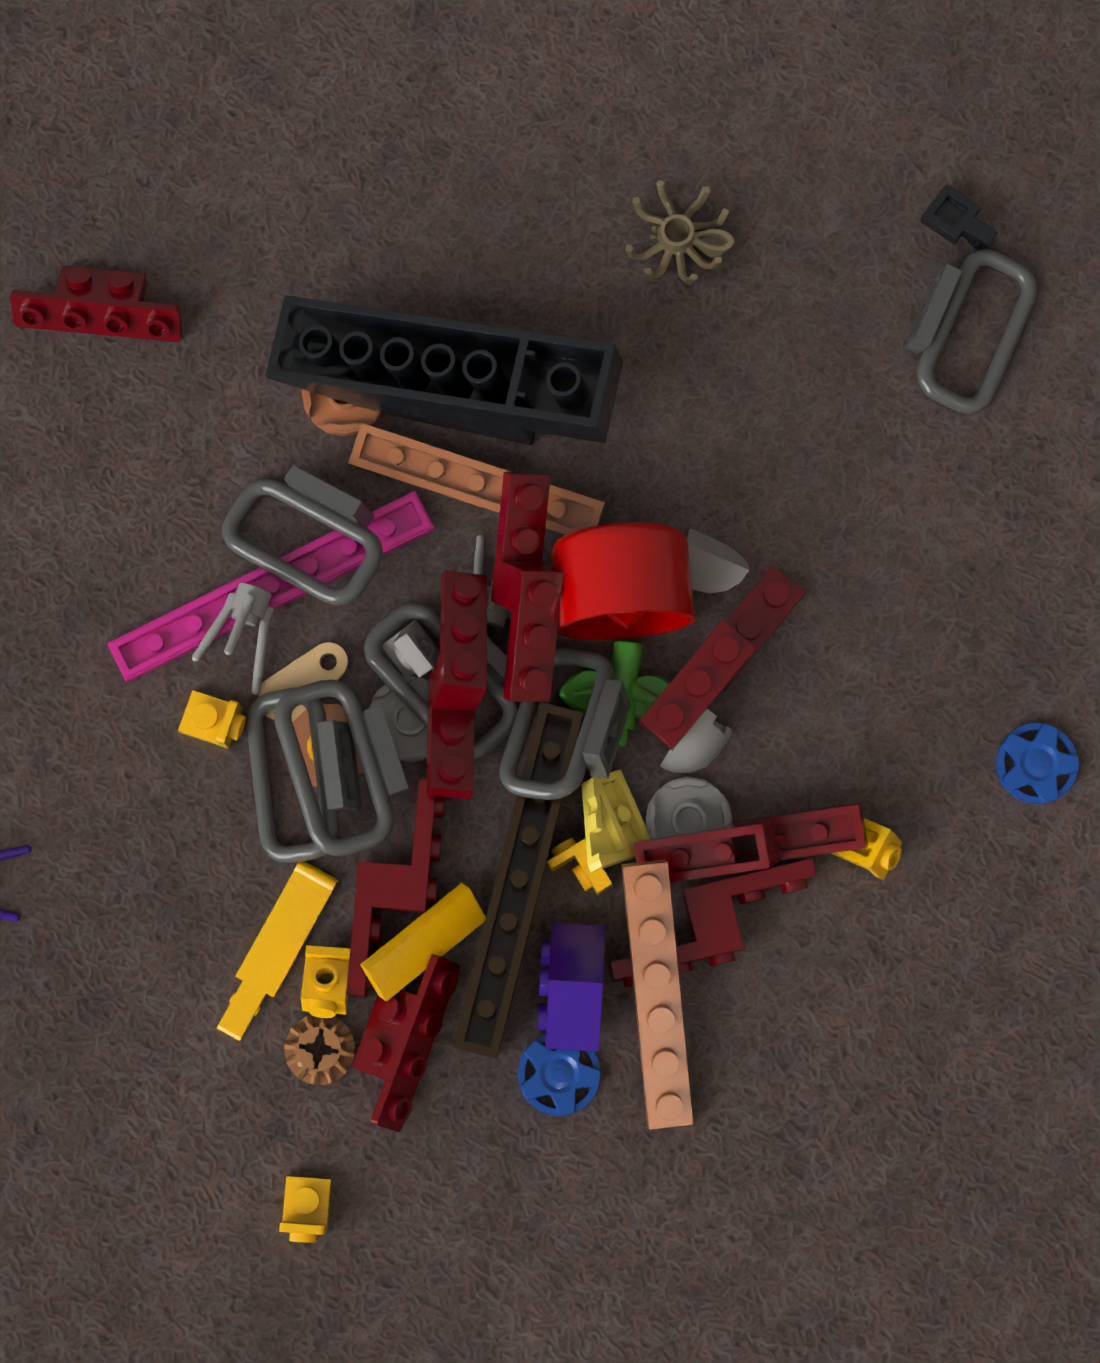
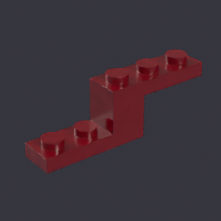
[491,472,564,702]
[639,565,806,751]
[426,570,487,800]
[346,778,445,998]
[633,802,868,882]
[609,858,817,987]

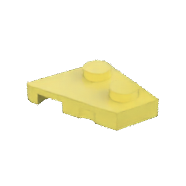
[581,769,650,873]

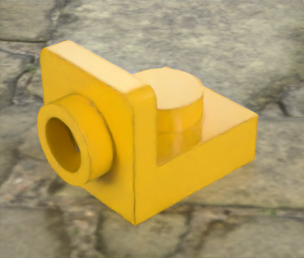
[178,690,246,749]
[831,818,902,880]
[547,837,612,896]
[279,1176,332,1243]

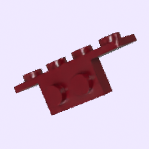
[10,265,182,342]
[351,954,460,1133]

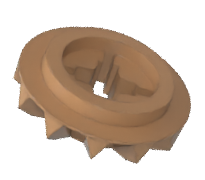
[284,1015,355,1085]

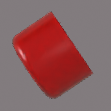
[551,522,695,641]

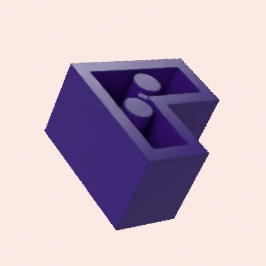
[537,923,605,1051]

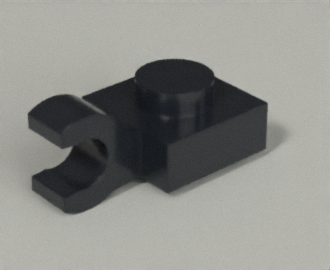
[920,184,998,250]

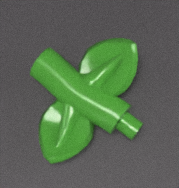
[559,641,670,748]

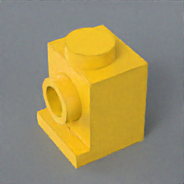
[300,945,350,1018]

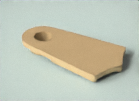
[258,642,348,722]

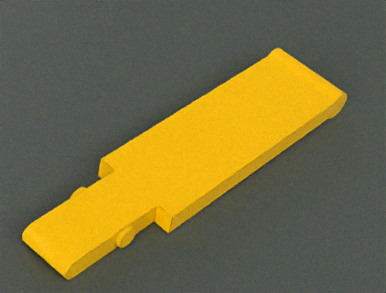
[217,861,339,1041]

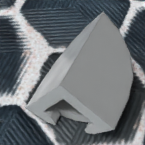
[686,528,750,593]
[660,709,733,773]

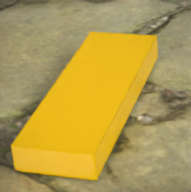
[360,883,486,1002]

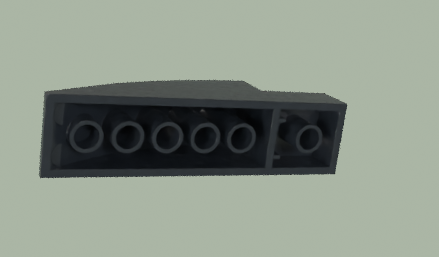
[265,295,624,445]

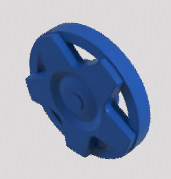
[996,723,1079,804]
[518,1034,601,1116]

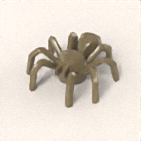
[625,180,735,285]

